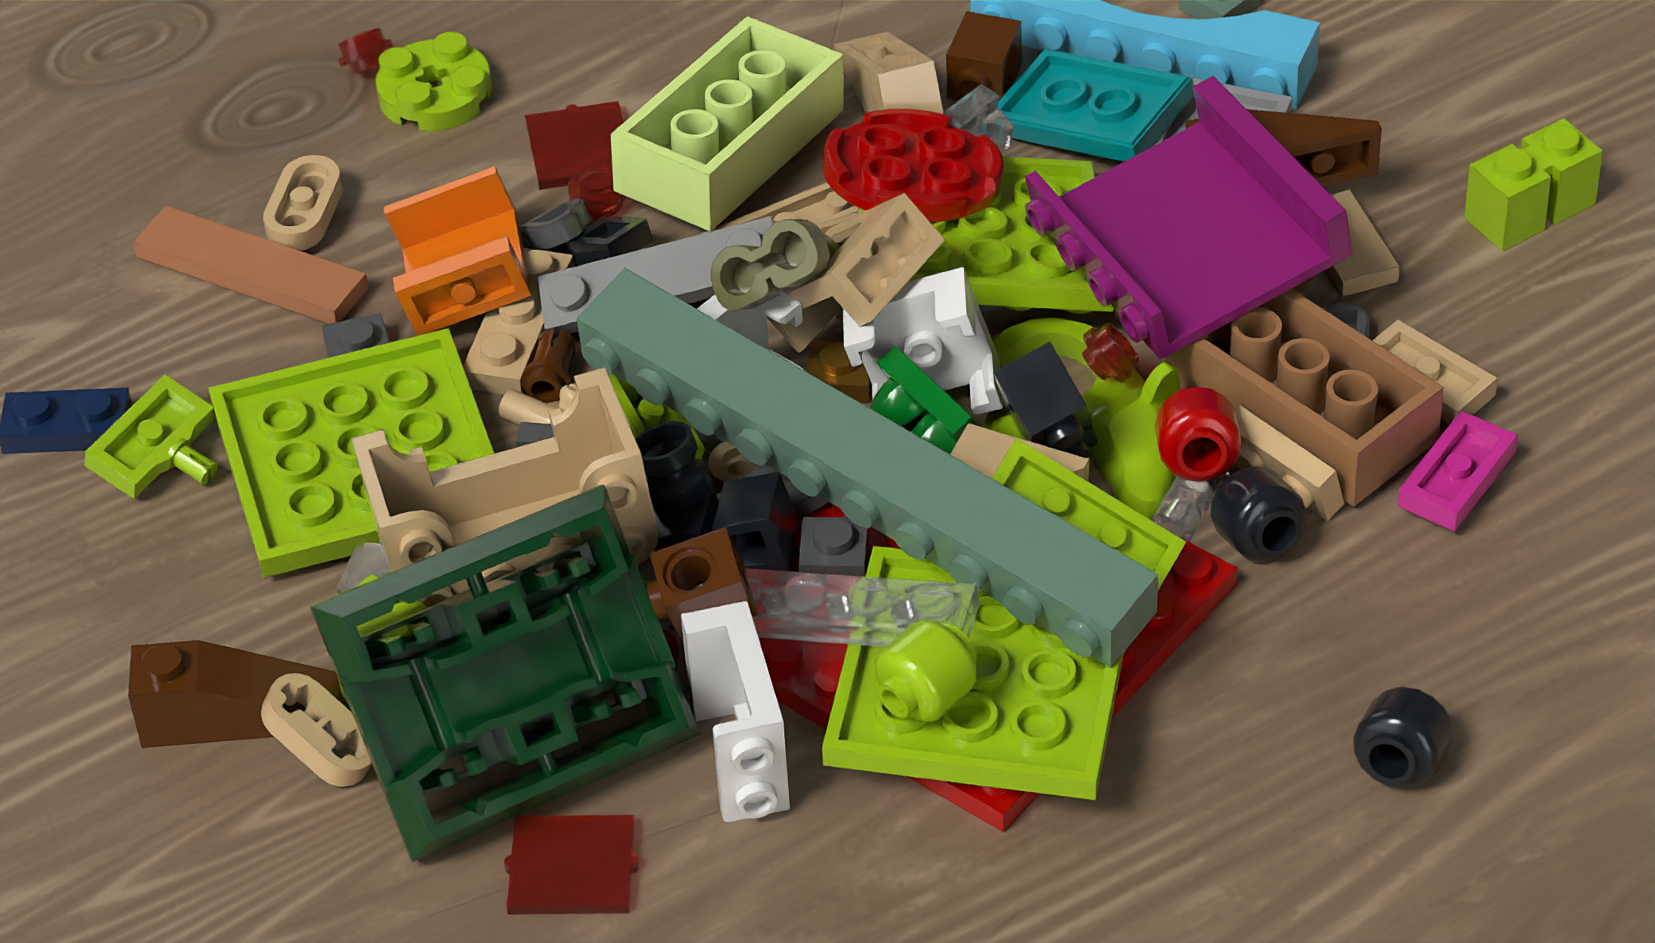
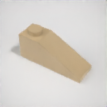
[834,31,943,114]

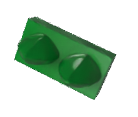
[870,345,978,454]

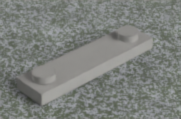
[537,216,775,338]

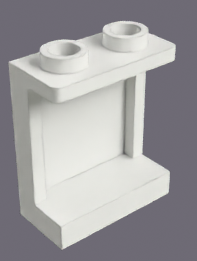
[681,601,790,822]

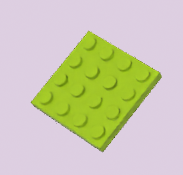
[857,156,1114,314]
[208,328,495,578]
[822,546,1124,800]

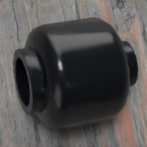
[1210,466,1307,562]
[1353,687,1452,789]

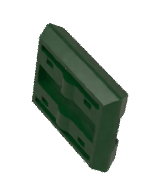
[310,484,700,862]

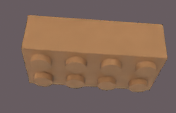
[1166,288,1444,507]

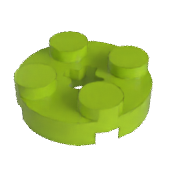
[376,32,492,131]

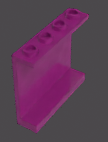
[1025,76,1353,360]

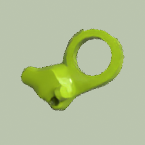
[982,318,1181,522]

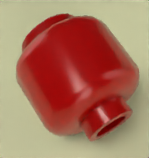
[1154,386,1242,482]

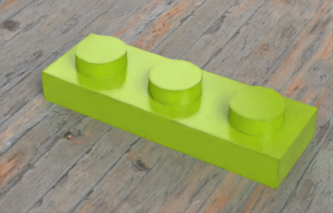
[992,438,1186,590]

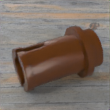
[521,329,577,403]

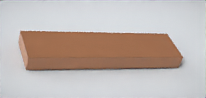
[133,205,369,324]

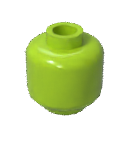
[875,619,977,722]

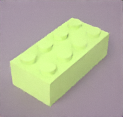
[611,16,844,232]

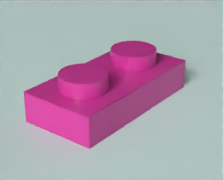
[1398,411,1518,532]

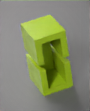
[1464,118,1603,251]

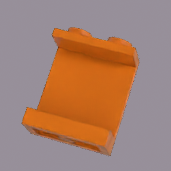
[384,166,532,336]

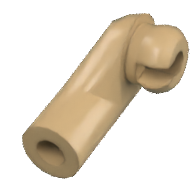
[499,383,576,426]

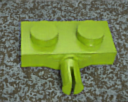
[84,374,218,499]

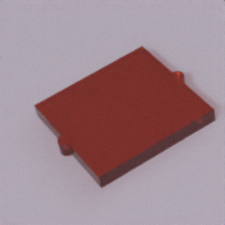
[525,101,624,190]
[504,815,639,915]

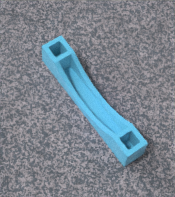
[970,0,1320,110]

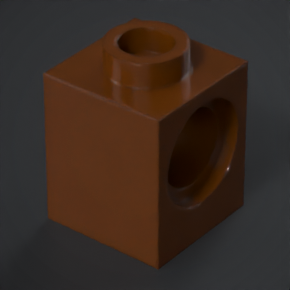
[946,11,1022,107]
[646,527,758,641]

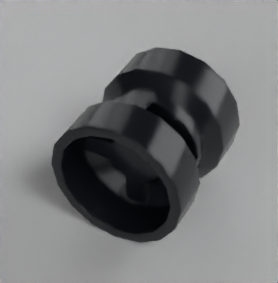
[635,421,713,512]

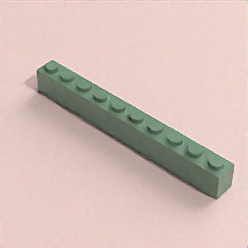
[576,268,1158,668]

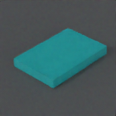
[985,49,1194,162]

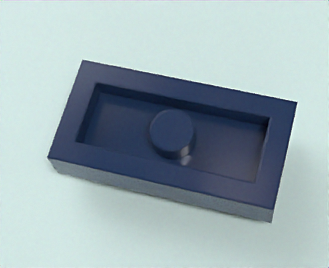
[0,388,133,454]

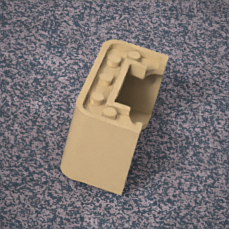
[351,367,658,607]

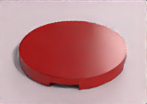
[823,109,1004,222]

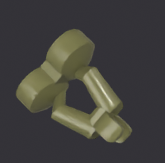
[711,219,839,311]

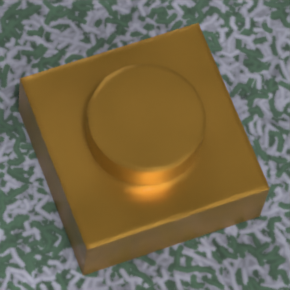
[807,341,871,403]

